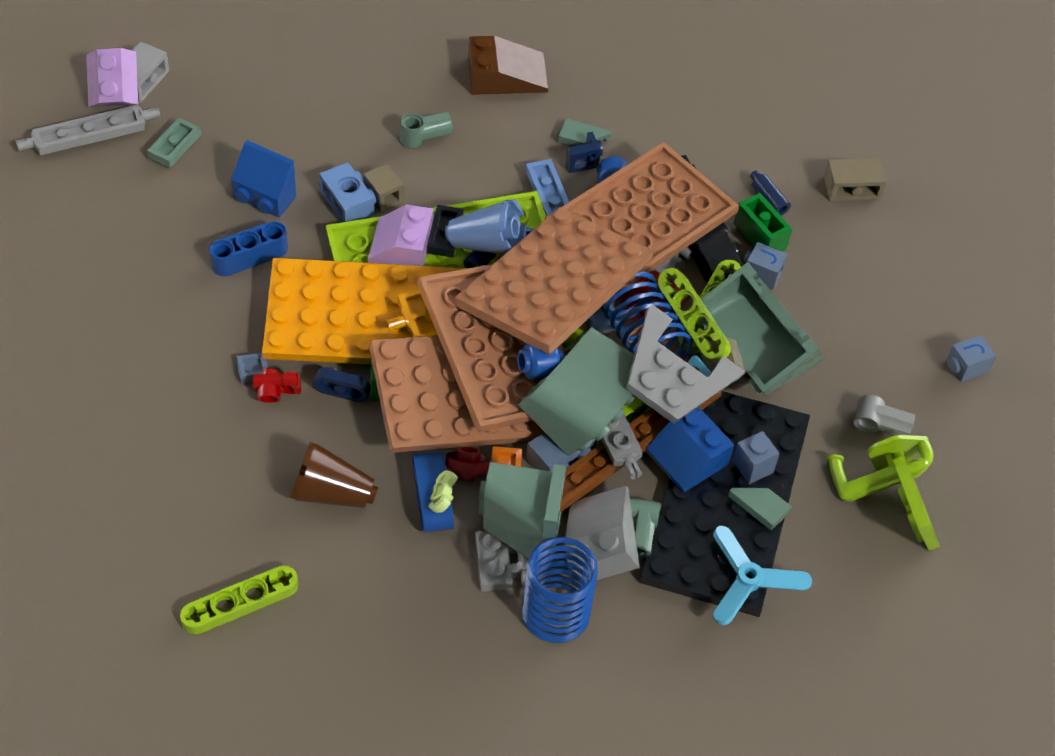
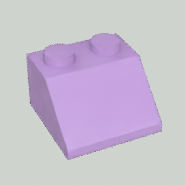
[86,48,138,107]
[368,204,433,266]

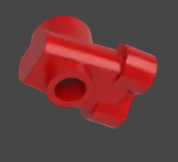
[253,369,302,403]

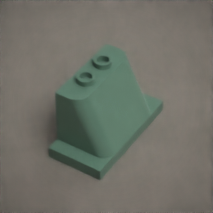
[478,462,566,579]

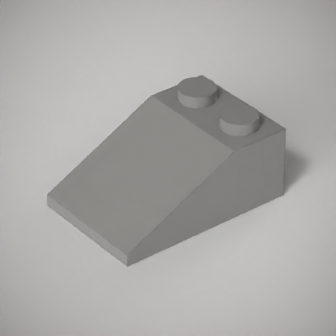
[565,486,640,580]

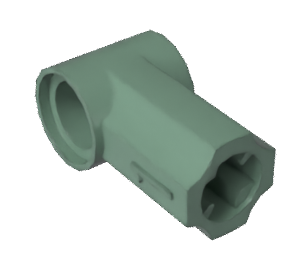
[400,112,453,148]
[630,498,661,560]

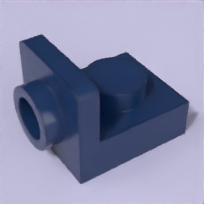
[566,132,603,173]

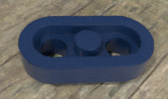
[312,367,371,402]

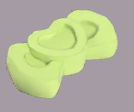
[428,470,458,513]

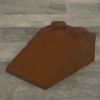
[468,36,548,95]

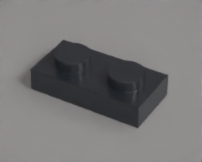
[427,205,464,258]

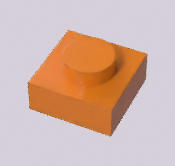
[491,446,522,467]

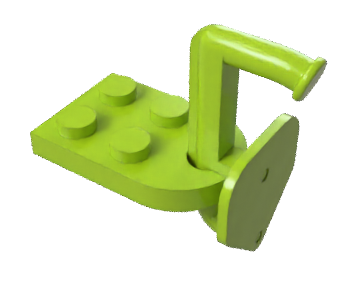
[826,435,940,551]

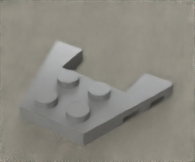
[625,304,745,424]

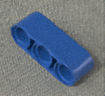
[209,221,288,276]
[412,451,454,533]

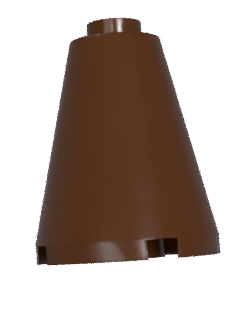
[290,442,378,508]

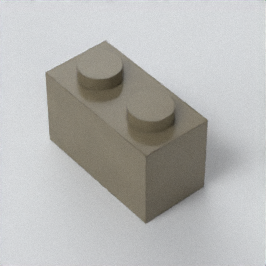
[824,158,887,201]

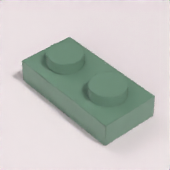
[147,117,201,168]

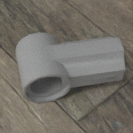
[854,395,916,435]

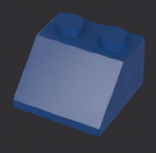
[231,140,297,218]
[646,407,734,493]

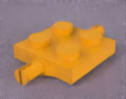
[386,289,438,338]

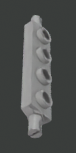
[16,105,161,155]
[601,413,642,479]

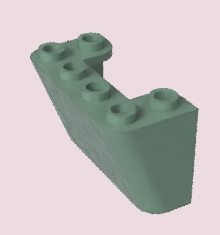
[518,327,636,456]

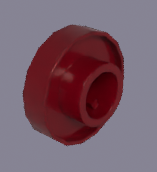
[445,447,490,481]

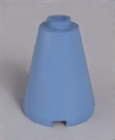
[445,200,526,255]

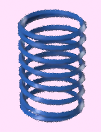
[600,271,693,360]
[522,537,598,643]

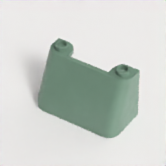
[698,262,825,396]

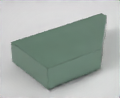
[558,118,612,146]
[728,488,792,530]

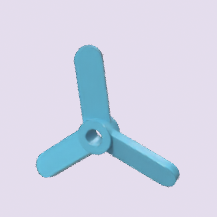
[713,526,812,625]

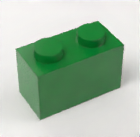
[734,193,793,252]

